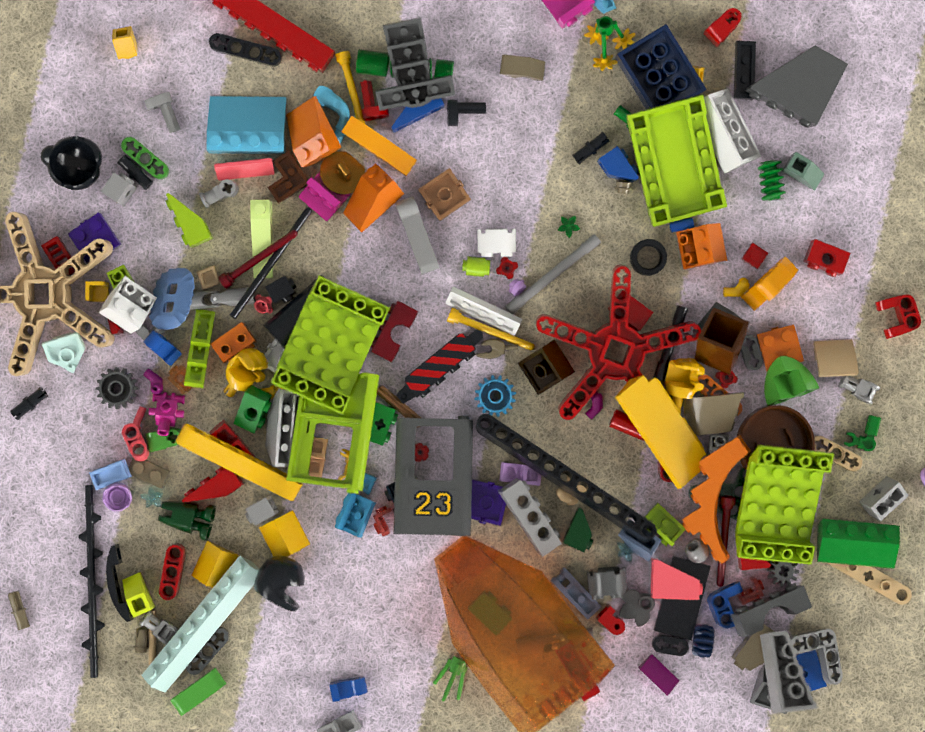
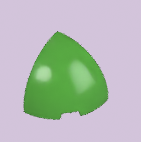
[764,356,819,406]

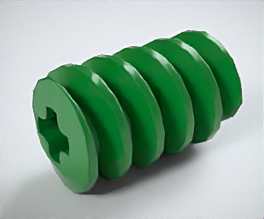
[758,160,786,201]

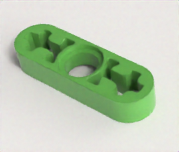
[121,137,169,180]

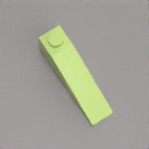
[250,200,273,279]

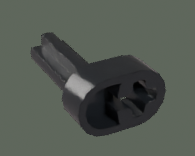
[447,100,486,126]

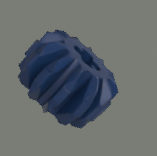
[692,624,715,658]

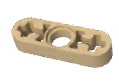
[814,436,862,471]

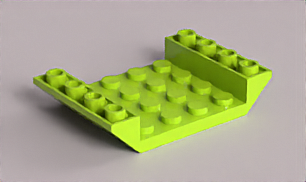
[271,276,390,415]
[735,445,834,565]

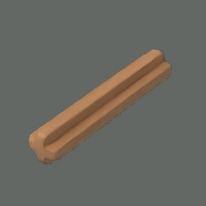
[377,385,421,428]

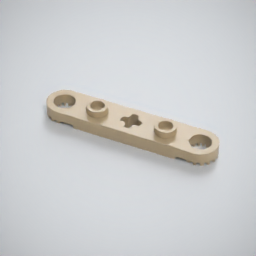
[827,563,912,605]

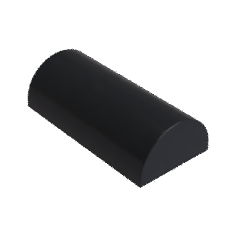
[263,275,324,349]

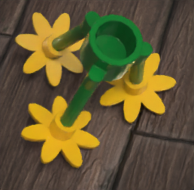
[584,16,636,71]

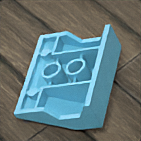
[206,96,287,154]

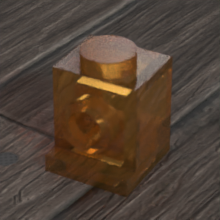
[167,365,193,395]

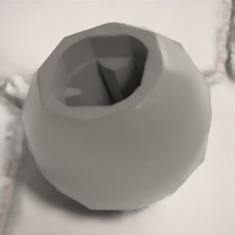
[685,539,709,563]

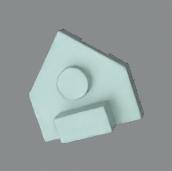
[41,332,86,373]

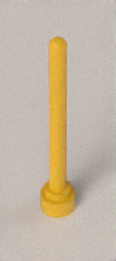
[335,51,366,125]
[446,307,535,350]

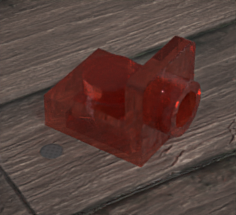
[737,576,765,605]

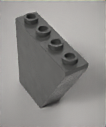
[745,45,848,128]

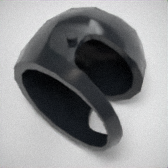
[254,556,305,612]

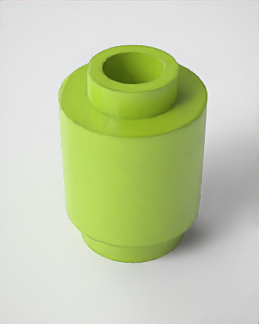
[462,256,490,277]

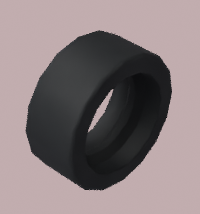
[630,239,667,276]

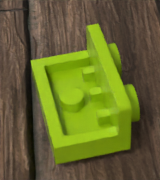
[644,503,685,547]

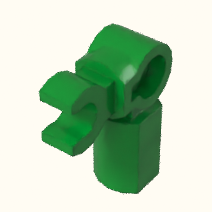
[844,415,882,451]

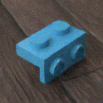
[335,493,376,538]

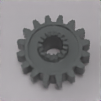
[95,367,139,409]

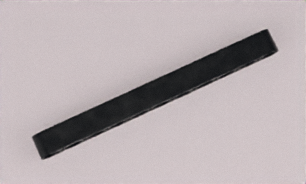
[476,414,657,543]

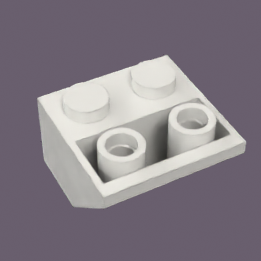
[99,276,157,334]

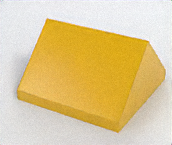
[259,510,310,557]
[191,540,241,588]

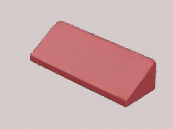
[214,158,275,181]

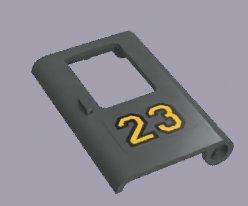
[394,416,473,536]

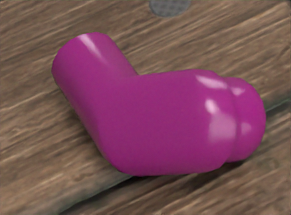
[143,368,163,395]
[585,391,603,420]

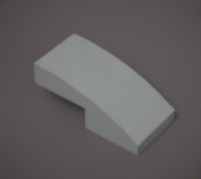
[317,710,362,732]

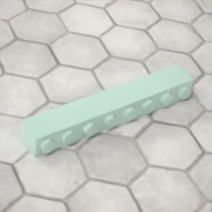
[141,556,259,693]

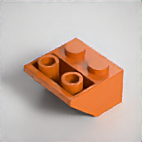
[676,223,728,270]

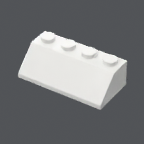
[704,88,761,174]

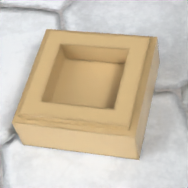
[196,265,221,290]

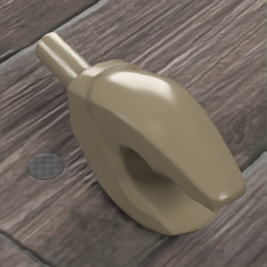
[476,339,518,359]

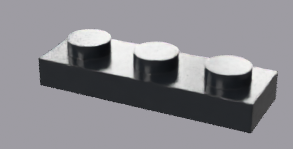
[734,40,756,100]

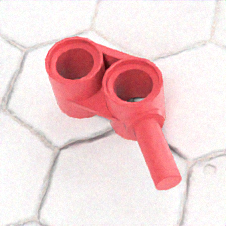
[122,406,149,462]

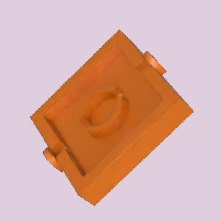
[756,324,804,371]

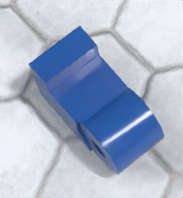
[143,330,182,366]
[329,676,368,702]

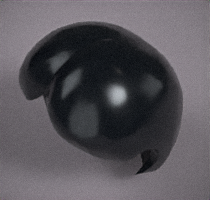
[41,136,102,190]

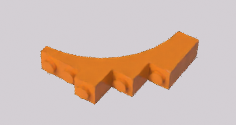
[682,435,751,564]

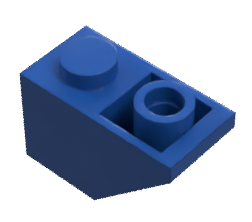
[597,146,639,182]

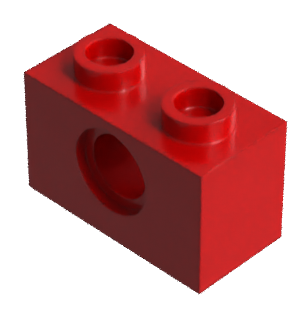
[803,239,851,277]

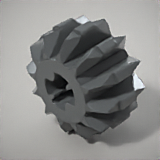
[766,561,799,587]

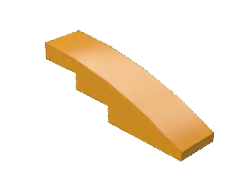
[341,116,417,176]

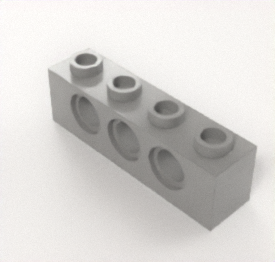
[498,478,562,556]

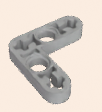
[790,629,842,685]

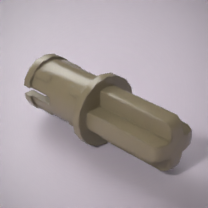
[8,591,30,630]

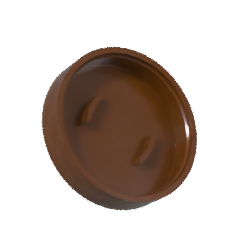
[737,405,815,471]

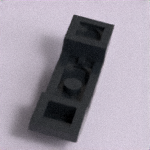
[106,544,134,622]

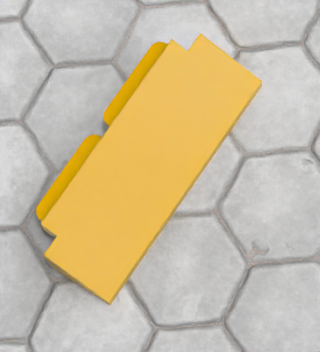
[615,375,706,489]

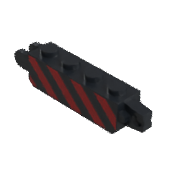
[396,330,483,404]

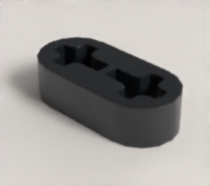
[652,635,689,656]

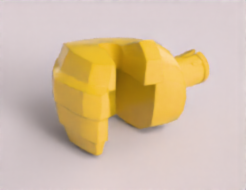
[223,348,268,397]
[665,358,705,414]

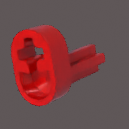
[360,80,389,121]

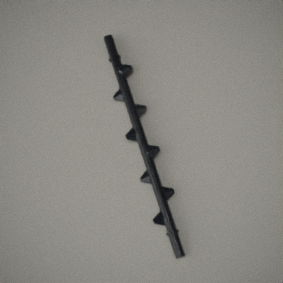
[79,485,105,678]

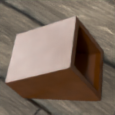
[695,307,749,375]

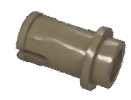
[133,628,149,653]

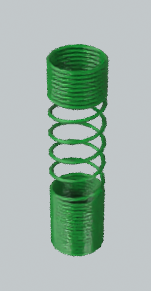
[356,49,454,79]

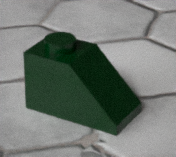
[562,507,593,552]

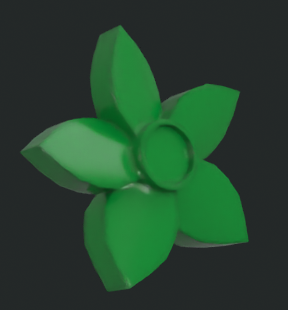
[557,216,580,238]

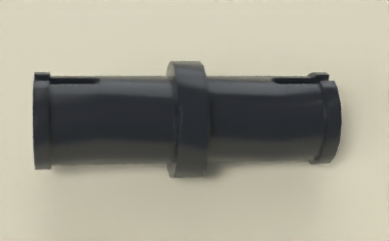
[572,132,610,165]
[117,155,153,190]
[10,387,48,420]

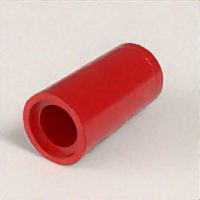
[609,409,645,441]

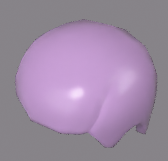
[102,483,132,511]

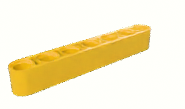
[175,423,303,501]

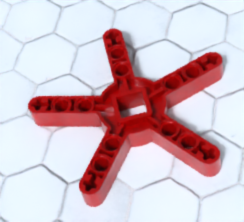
[536,264,701,420]

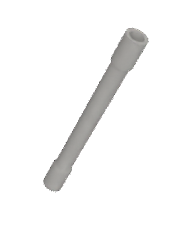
[505,234,601,314]

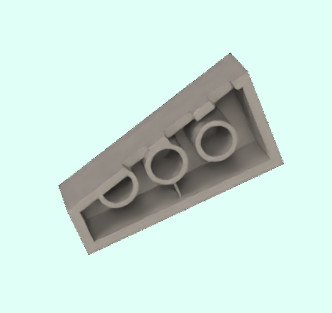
[760,631,818,714]

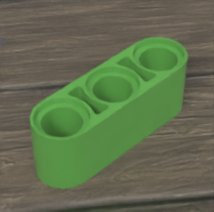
[170,668,227,716]

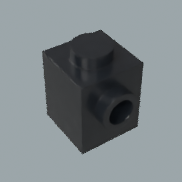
[265,276,297,304]

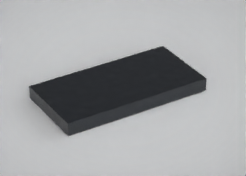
[653,556,711,640]

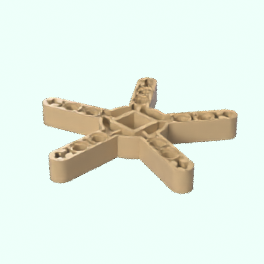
[0,212,115,376]

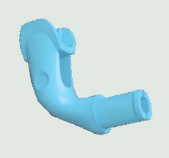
[313,86,350,143]

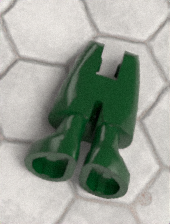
[158,501,216,541]

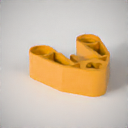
[741,256,798,311]

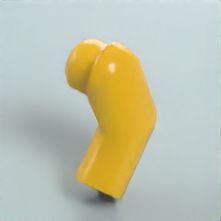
[723,277,750,297]

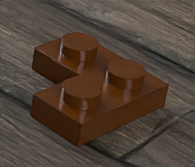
[267,150,308,204]

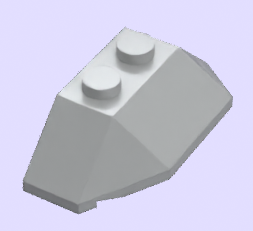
[265,389,299,467]

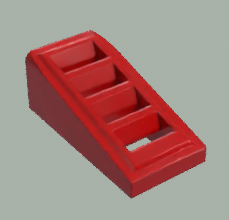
[41,236,75,275]

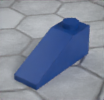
[391,98,445,133]

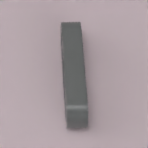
[186,627,230,675]

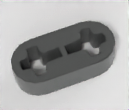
[741,335,763,370]

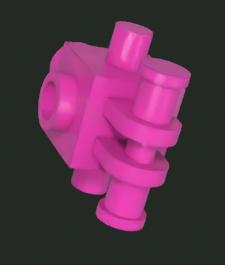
[148,392,185,436]

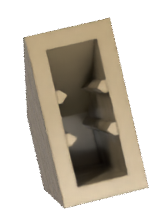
[731,624,774,671]

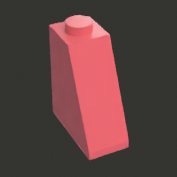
[650,558,703,600]

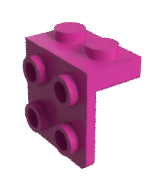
[542,0,595,29]

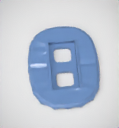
[149,268,195,330]

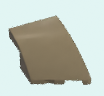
[683,392,744,436]

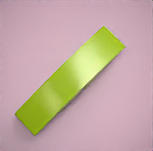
[184,309,215,388]

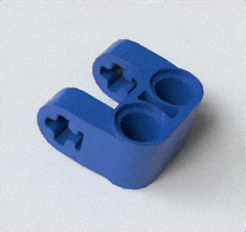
[707,581,743,629]

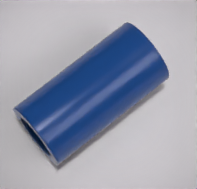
[669,217,694,233]

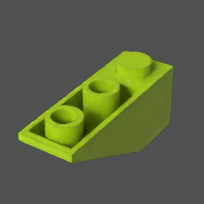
[165,193,213,248]

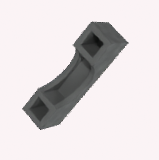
[730,583,812,637]

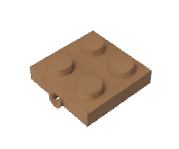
[418,168,471,222]

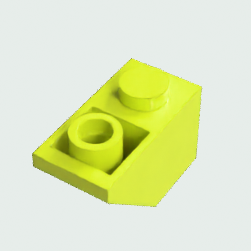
[122,572,155,618]

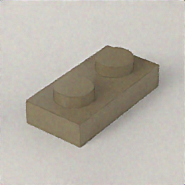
[129,458,170,489]

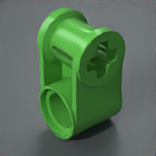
[145,428,181,452]

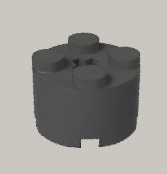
[587,566,628,600]

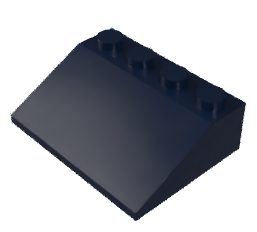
[615,24,707,109]

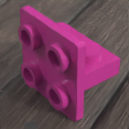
[299,172,351,221]

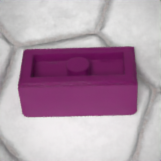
[638,653,680,696]

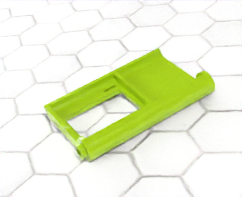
[287,373,379,494]

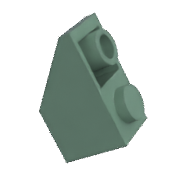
[782,152,825,191]

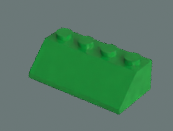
[817,519,900,569]

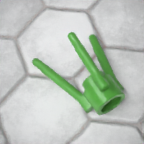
[433,656,468,702]

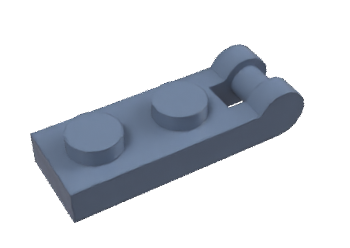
[551,567,602,620]

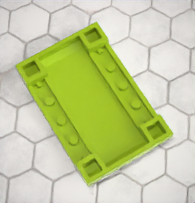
[627,94,727,227]

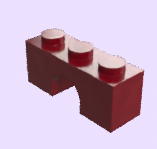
[371,301,419,362]

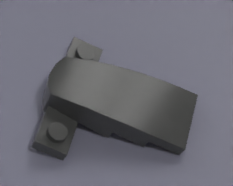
[375,17,456,110]

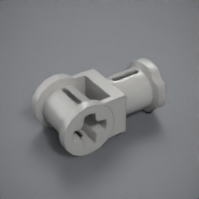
[199,179,239,208]
[838,376,880,405]
[139,611,179,645]

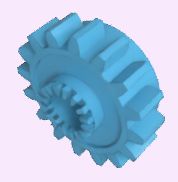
[474,375,516,417]

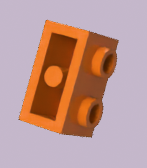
[211,322,257,363]

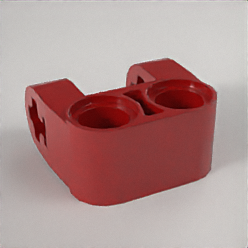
[703,8,742,48]
[875,294,921,339]

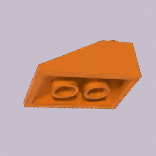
[286,96,342,168]
[343,163,404,233]

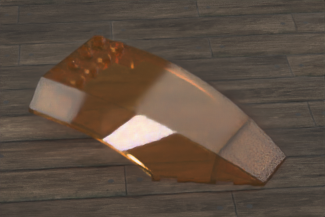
[434,536,615,732]

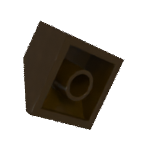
[518,340,575,395]

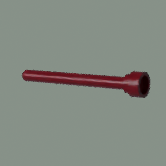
[218,230,298,289]
[716,495,736,587]

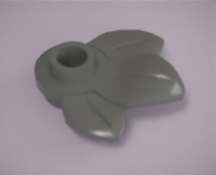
[619,590,655,627]

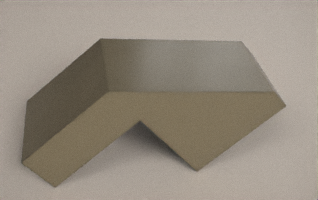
[500,55,545,81]

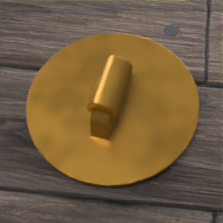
[320,151,365,195]

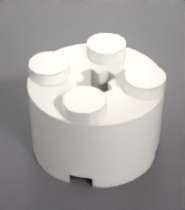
[477,229,516,257]

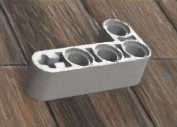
[395,196,440,275]

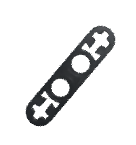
[209,33,282,67]

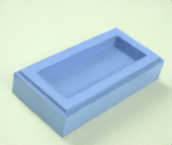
[89,459,132,490]

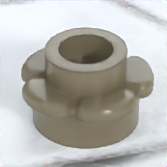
[614,180,633,194]

